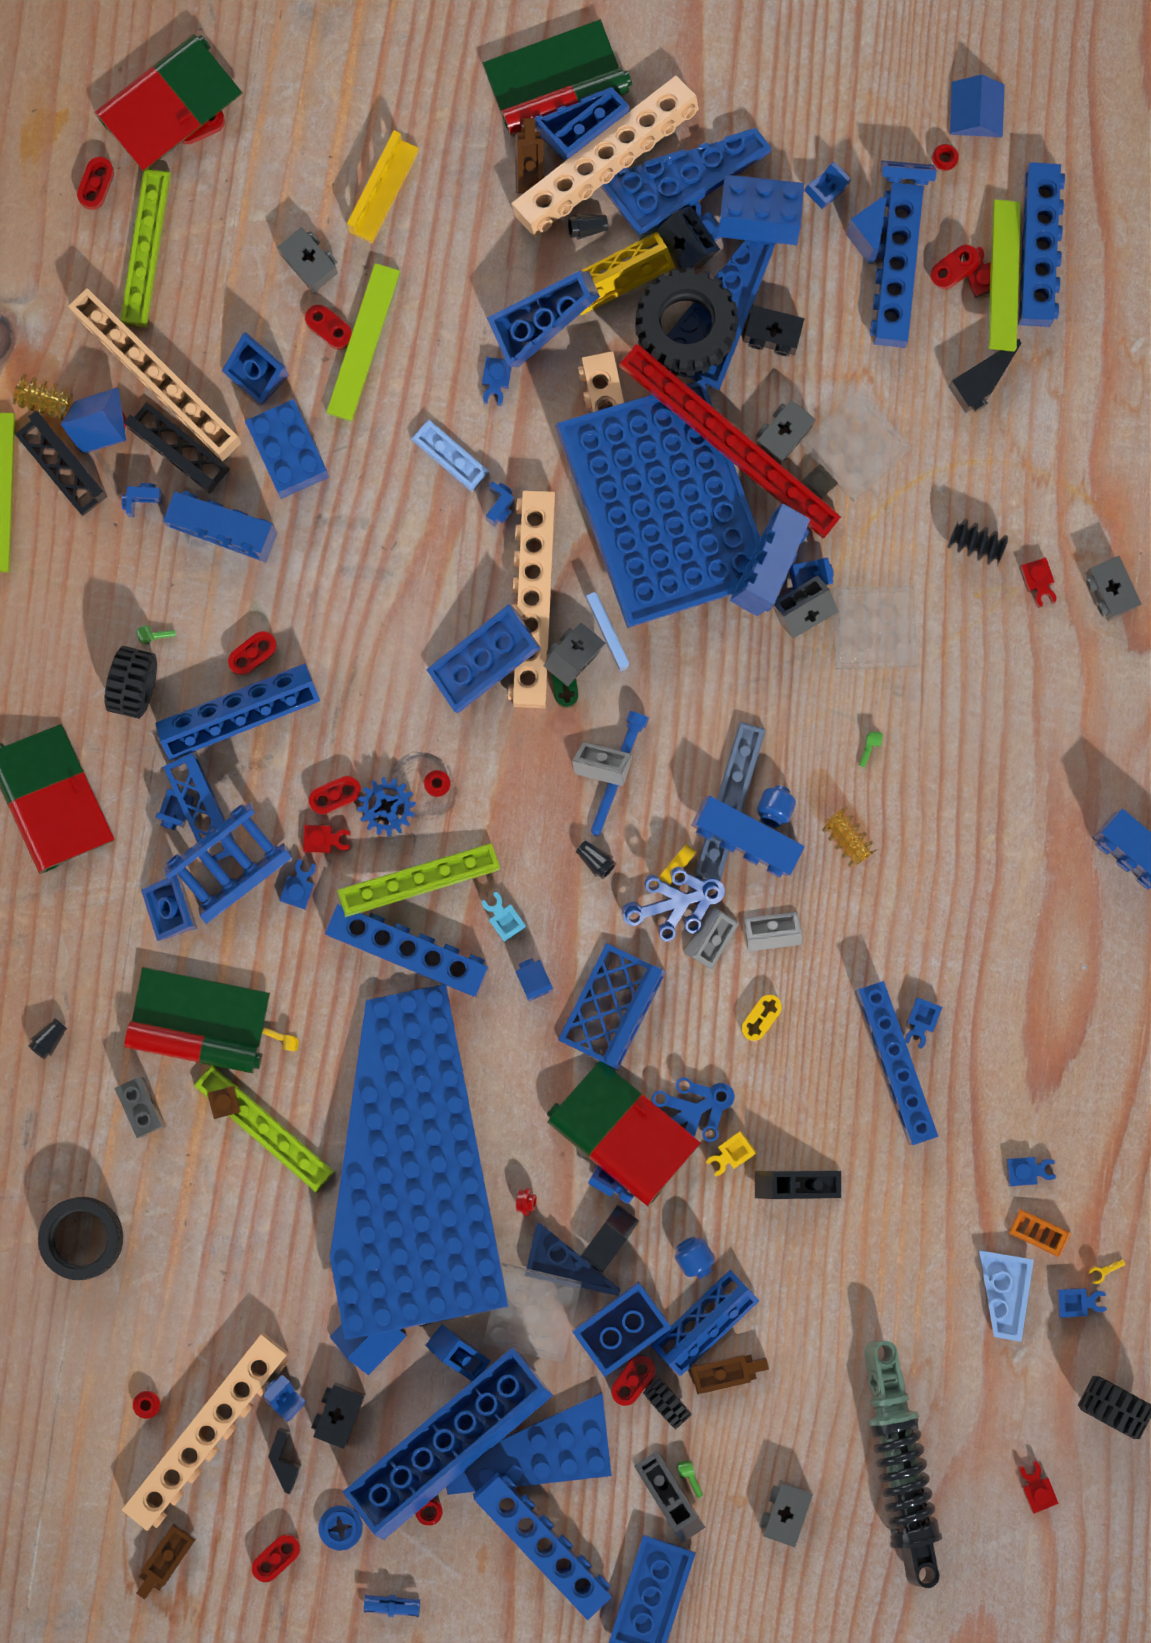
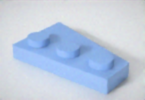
[979,1250,1034,1342]

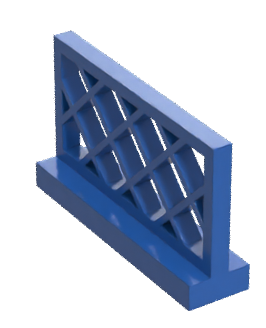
[558,943,666,1070]

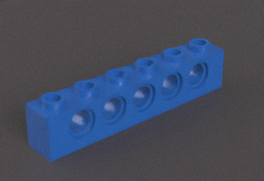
[1018,162,1065,327]
[870,182,924,348]
[155,663,320,761]
[325,904,488,998]
[855,981,939,1146]
[473,1472,612,1620]

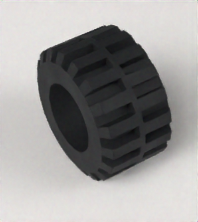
[104,646,157,719]
[1078,1376,1151,1439]

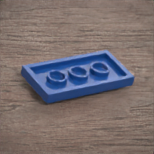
[426,604,541,713]
[609,1534,696,1643]

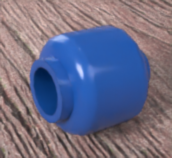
[757,785,796,828]
[674,1236,715,1279]

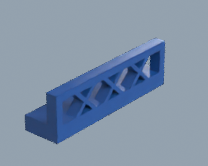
[163,753,235,861]
[651,1270,759,1377]

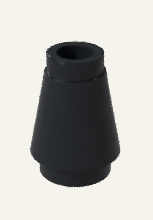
[568,213,608,240]
[576,841,616,879]
[28,1019,67,1060]

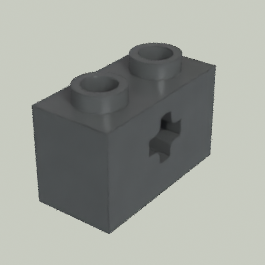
[277,227,338,294]
[756,400,816,465]
[1085,556,1142,621]
[773,576,838,639]
[543,623,606,686]
[115,1077,166,1138]
[759,1480,813,1547]

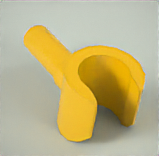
[262,1027,299,1052]
[1088,1259,1125,1284]

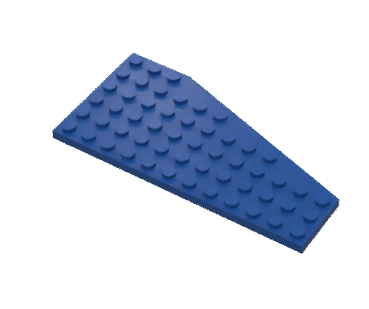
[330,984,509,1340]

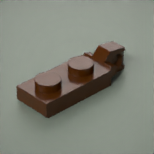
[515,118,544,194]
[691,1354,769,1394]
[136,1523,196,1600]

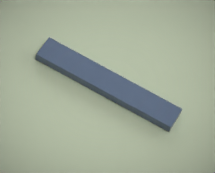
[694,722,766,881]

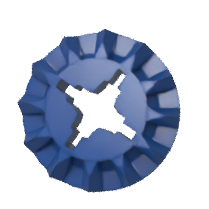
[318,1505,363,1551]

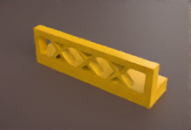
[347,130,419,244]
[580,232,676,316]

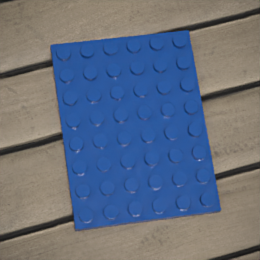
[555,380,760,629]

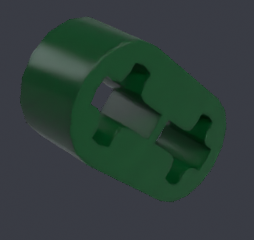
[551,673,578,708]

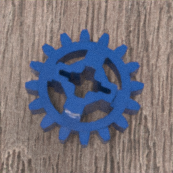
[357,777,416,837]

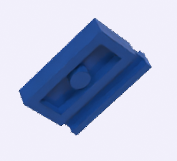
[880,160,937,185]

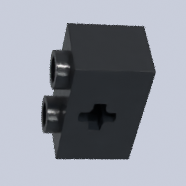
[657,206,720,272]
[744,305,805,357]
[311,1382,366,1449]

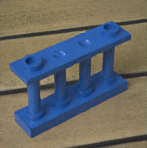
[164,802,292,924]

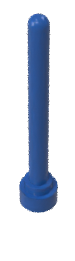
[591,711,649,836]

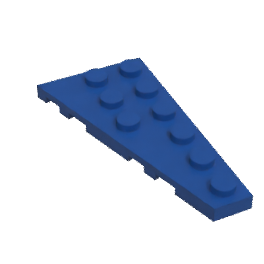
[600,128,771,240]
[666,240,776,390]
[447,1392,612,1495]

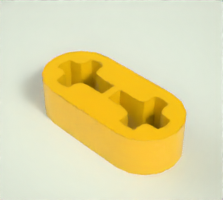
[654,844,697,885]
[741,995,782,1041]

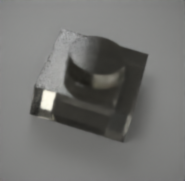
[800,464,838,500]

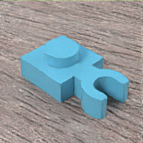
[482,892,526,943]

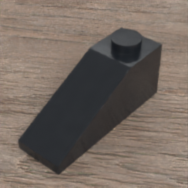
[948,339,1022,413]
[755,1171,841,1199]
[634,1451,706,1542]

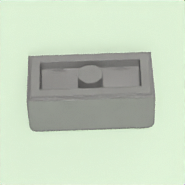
[572,742,633,786]
[684,907,739,969]
[744,912,802,951]

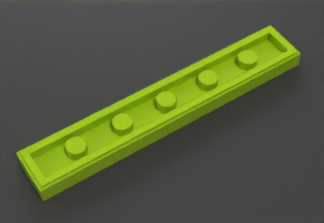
[120,169,171,328]
[988,199,1021,352]
[326,263,401,422]
[0,413,16,573]
[337,843,500,917]
[194,1065,335,1193]

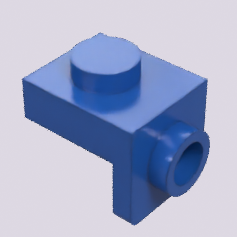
[804,162,851,209]
[486,481,514,527]
[121,483,163,518]
[789,557,834,590]
[155,788,194,830]
[263,1375,306,1422]

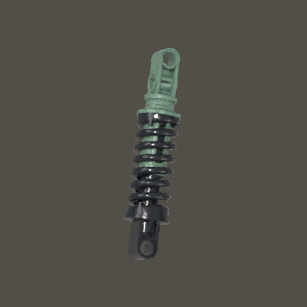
[864,1340,942,1588]

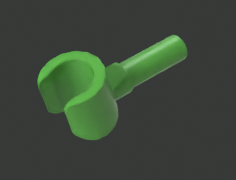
[136,625,176,644]
[859,731,883,768]
[677,1461,703,1498]

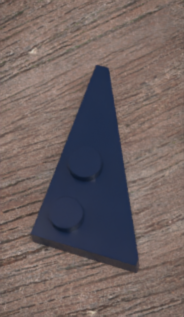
[525,1222,620,1296]

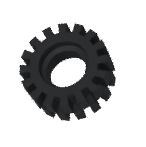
[643,1378,692,1430]

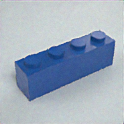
[691,796,805,878]

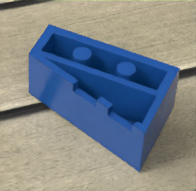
[535,87,630,162]

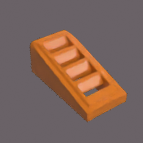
[1009,1209,1072,1258]

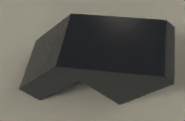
[580,1205,639,1273]
[268,1428,301,1494]

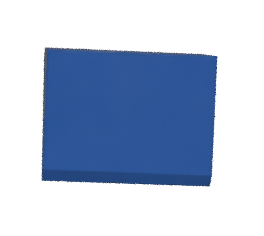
[949,74,1005,137]
[846,197,886,264]
[222,332,289,405]
[61,388,126,454]
[141,874,197,941]
[330,1324,407,1375]

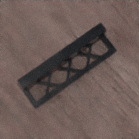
[124,402,230,494]
[15,410,107,517]

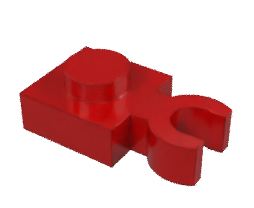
[963,246,991,298]
[1020,557,1057,608]
[303,825,351,854]
[1019,1460,1059,1514]

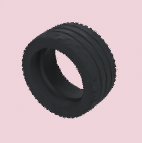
[38,1197,123,1280]

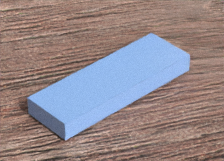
[411,419,489,492]
[586,592,629,672]

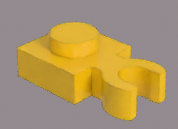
[706,1131,757,1176]

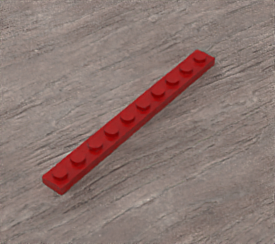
[618,343,841,539]

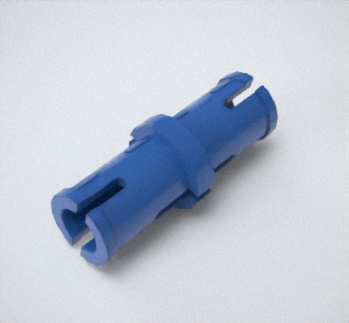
[364,1594,420,1617]

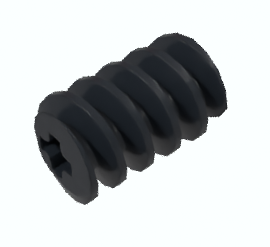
[947,518,1008,566]

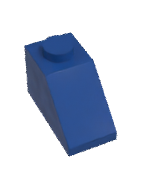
[515,958,553,1002]
[425,1324,491,1381]

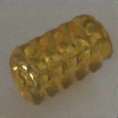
[13,374,73,421]
[822,806,878,867]

